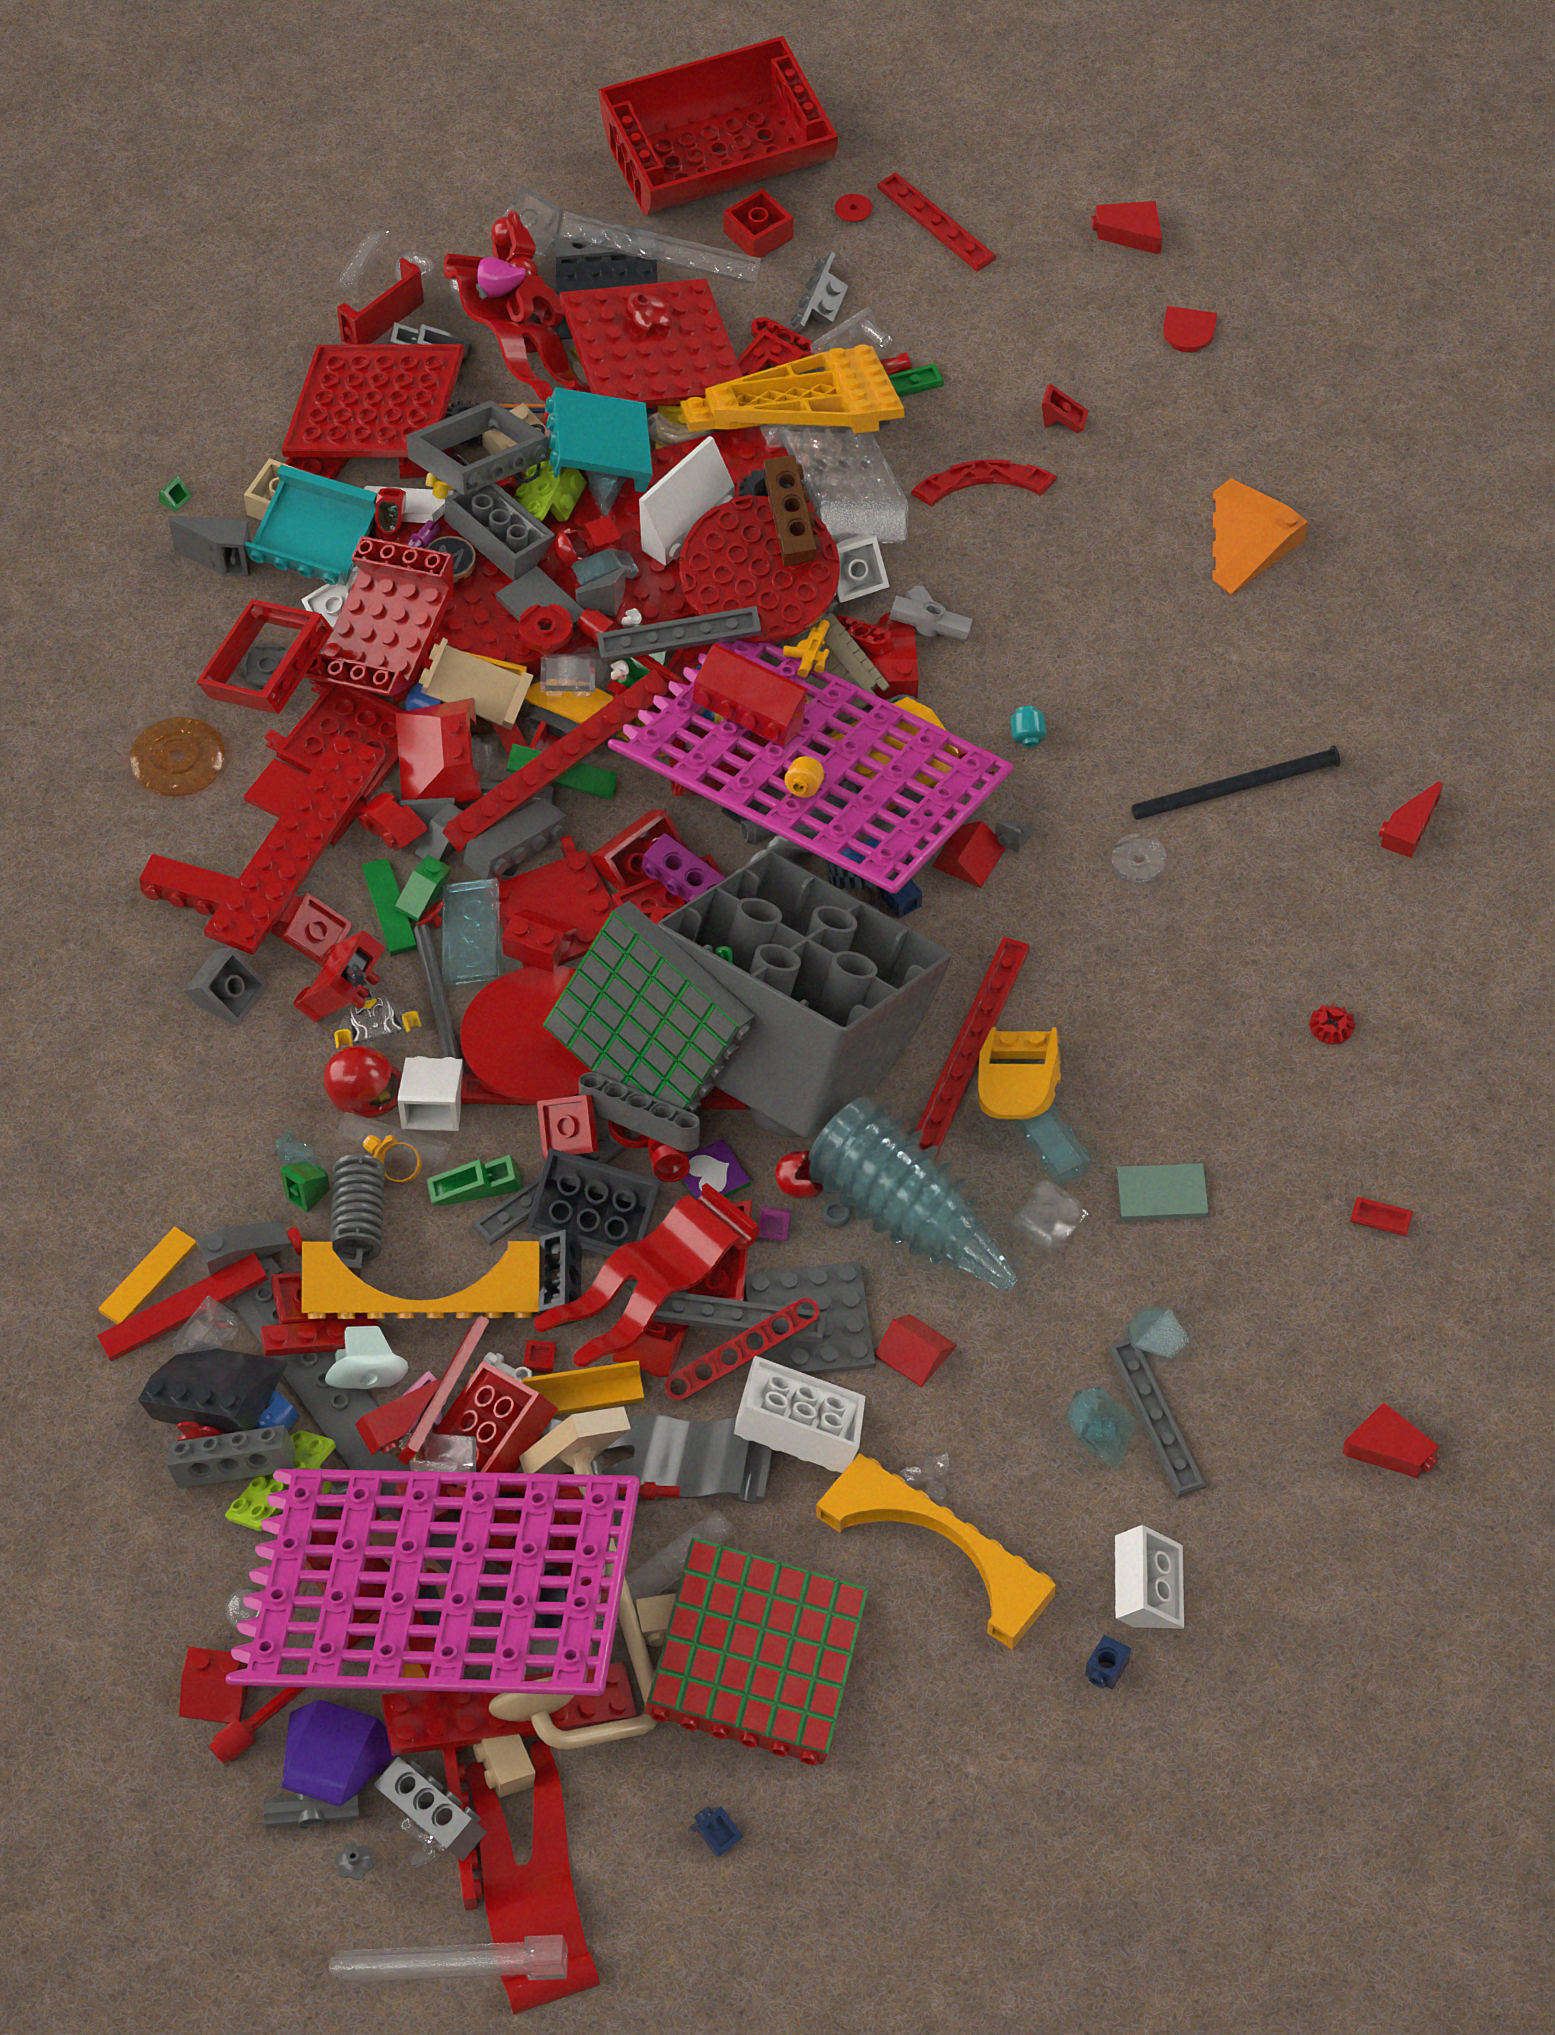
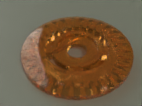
[130,717,225,796]

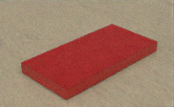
[244,758,365,846]

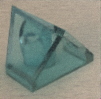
[1126,1305,1190,1360]

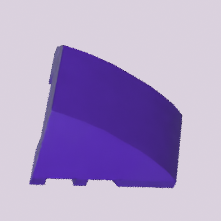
[282,1700,401,1807]

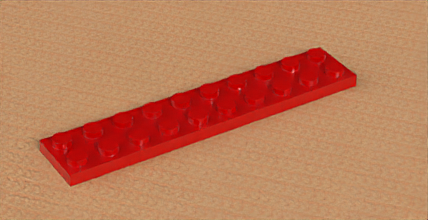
[204,733,386,956]

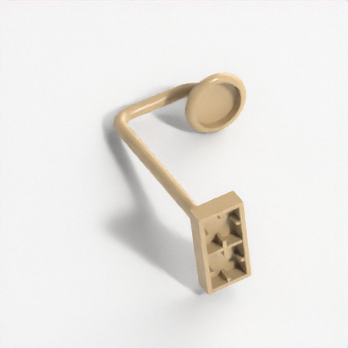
[489,1406,659,1750]

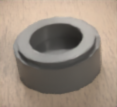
[822,1200,851,1229]

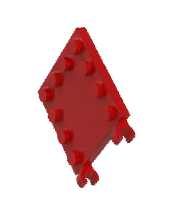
[264,679,404,803]
[484,835,616,968]

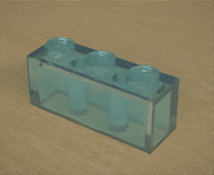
[1013,1104,1091,1188]

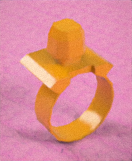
[363,1134,422,1183]

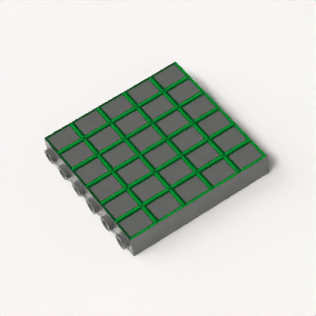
[542,901,755,1114]

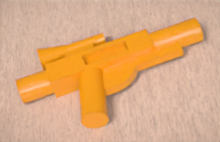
[783,620,830,678]

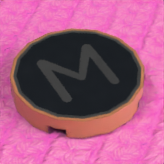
[426,536,476,583]

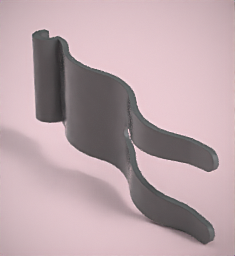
[519,1415,773,1505]

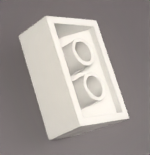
[1115,1525,1184,1629]

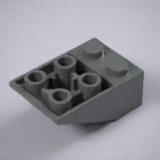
[168,516,252,576]

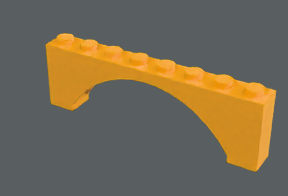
[302,1241,539,1319]
[816,1453,1056,1650]

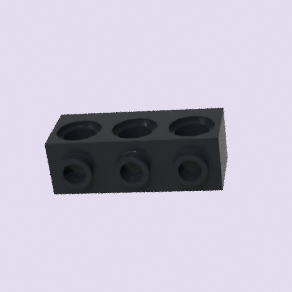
[539,1229,582,1328]

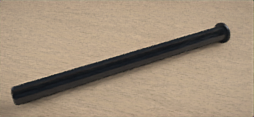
[1131,745,1341,820]

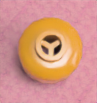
[785,756,825,798]

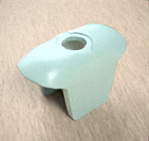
[325,1326,408,1389]

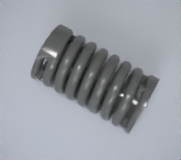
[330,1154,385,1261]

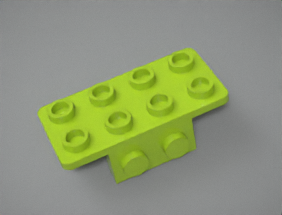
[513,448,587,522]
[225,1430,336,1531]

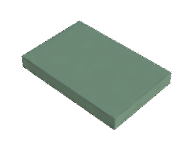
[1117,1163,1208,1221]

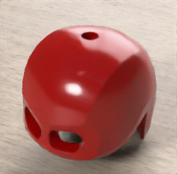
[775,1150,824,1199]

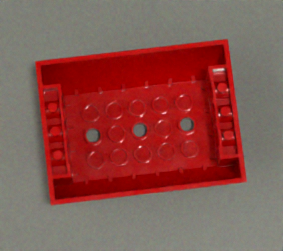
[598,36,838,216]

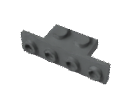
[790,251,848,333]

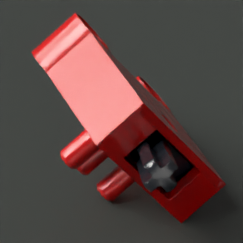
[293,930,385,1023]

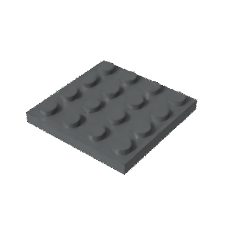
[745,1262,875,1375]

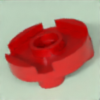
[519,603,573,655]

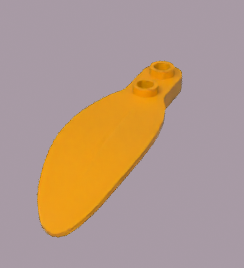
[524,680,672,756]

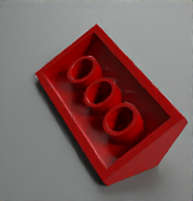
[688,1200,752,1301]

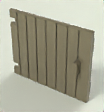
[767,613,890,735]

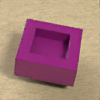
[758,1206,791,1241]

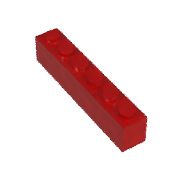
[139,854,303,937]

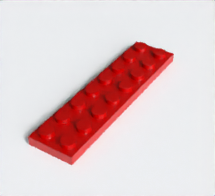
[381,1662,637,1756]

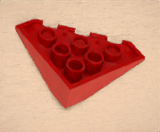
[859,612,918,699]

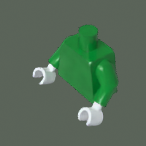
[611,609,667,688]

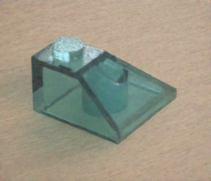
[1065,1387,1138,1470]

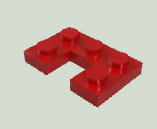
[737,329,805,377]

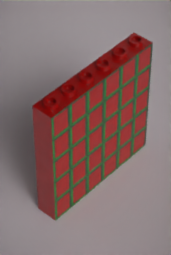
[643,1537,868,1766]

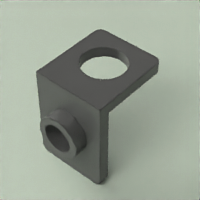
[995,819,1033,853]

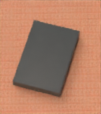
[496,566,584,630]

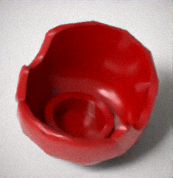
[554,528,590,569]

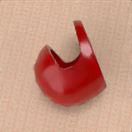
[323,1045,402,1118]

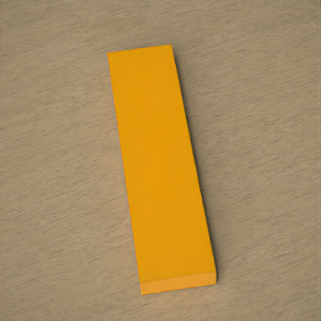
[98,1226,197,1324]

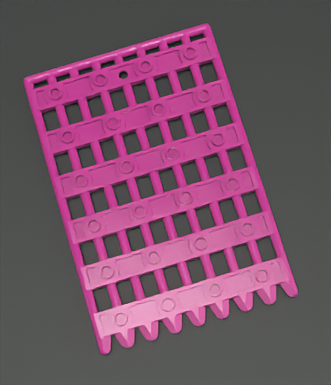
[608,640,1014,894]
[226,1468,640,1696]

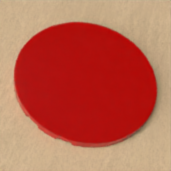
[679,494,840,643]
[460,966,592,1106]

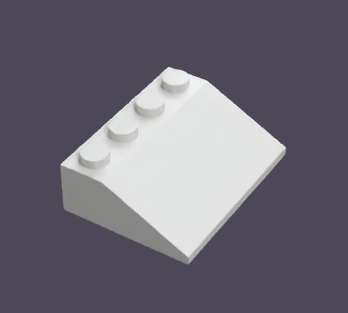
[639,436,735,566]
[734,1356,865,1473]

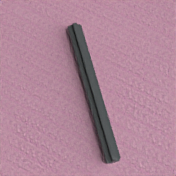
[414,924,460,1059]

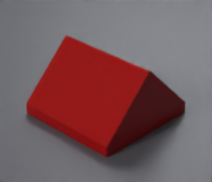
[932,820,1006,888]
[874,1314,957,1388]

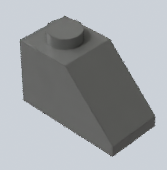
[415,803,463,862]

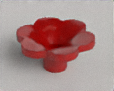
[416,900,445,928]

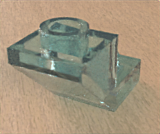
[572,548,639,586]

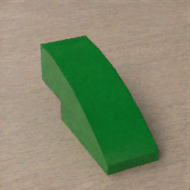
[427,1155,523,1206]

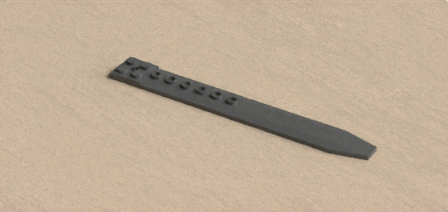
[230,1255,488,1593]

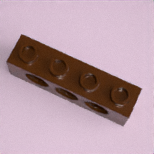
[763,455,820,566]

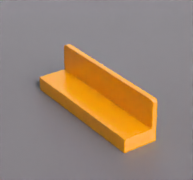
[521,1361,645,1416]

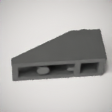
[196,1220,292,1276]

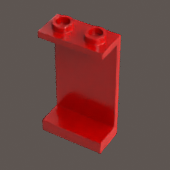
[337,257,424,344]

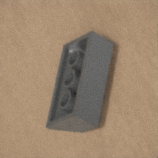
[445,483,555,581]

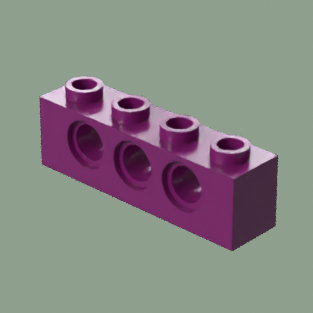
[642,833,726,903]

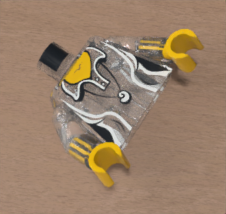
[334,989,422,1050]

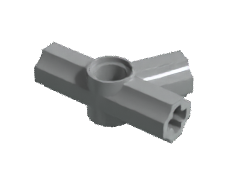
[889,586,972,642]

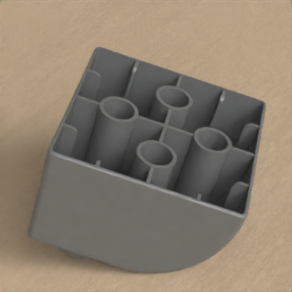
[657,852,952,1139]

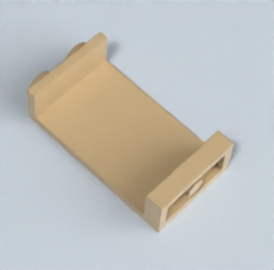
[419,638,533,730]

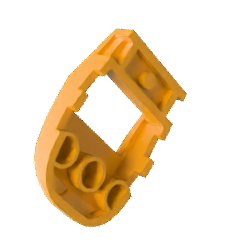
[978,1027,1061,1119]

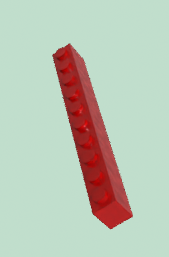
[442,669,670,853]

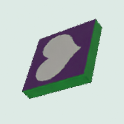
[681,1139,751,1200]

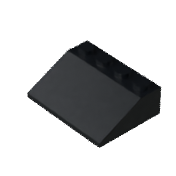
[556,259,658,340]
[525,1148,663,1256]
[138,1344,288,1434]

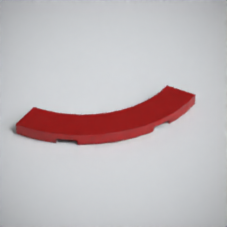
[911,459,1057,507]

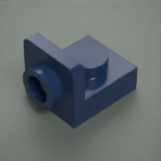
[690,1806,743,1857]

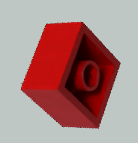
[723,188,794,261]

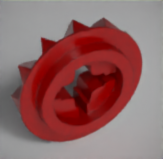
[1309,1003,1355,1044]

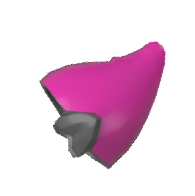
[476,257,526,299]

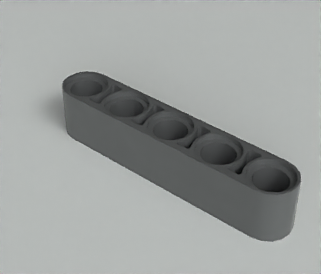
[579,1072,700,1151]

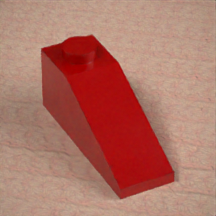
[1379,781,1443,858]
[355,1379,441,1455]

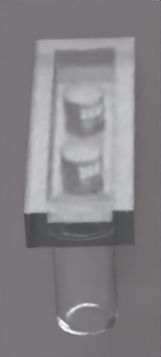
[811,306,892,355]

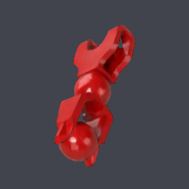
[491,210,564,327]

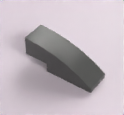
[388,323,470,361]

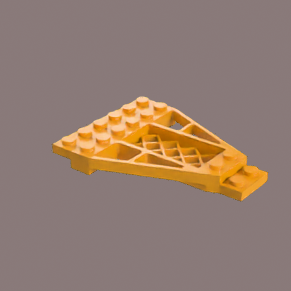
[680,345,905,434]

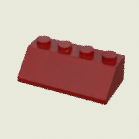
[692,643,808,747]

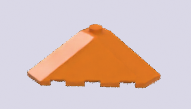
[1212,478,1308,595]

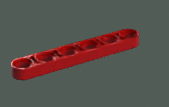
[665,1298,820,1401]

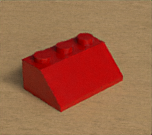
[589,810,690,891]

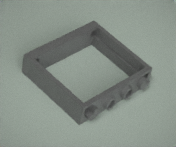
[406,400,549,495]

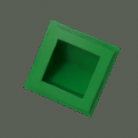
[158,476,193,512]

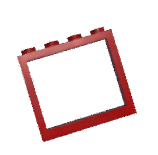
[196,599,334,714]

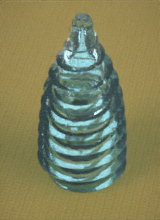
[809,1096,1018,1291]

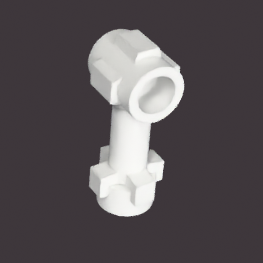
[483,1352,532,1383]

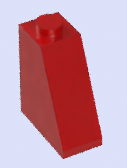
[1091,201,1162,254]
[1342,1402,1439,1478]

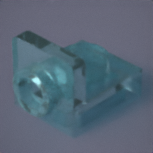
[275,1128,316,1166]

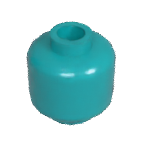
[1010,706,1047,748]

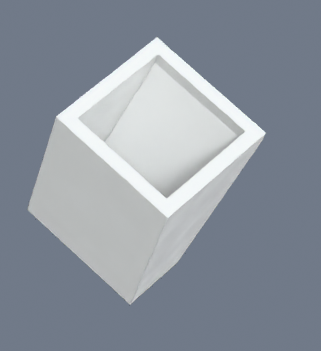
[398,1056,464,1131]

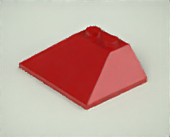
[396,698,482,804]

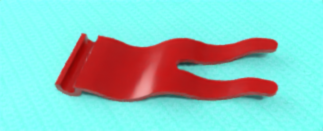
[443,253,592,402]
[534,1183,759,1367]
[465,1740,600,2015]

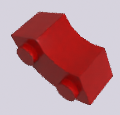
[355,793,428,852]

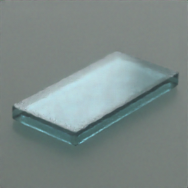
[442,877,499,985]

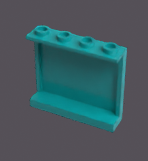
[545,387,652,493]
[244,464,377,586]

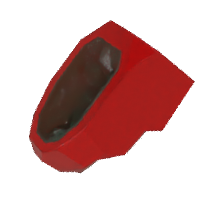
[375,487,406,535]

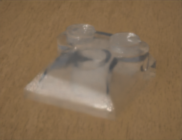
[1007,1181,1088,1256]

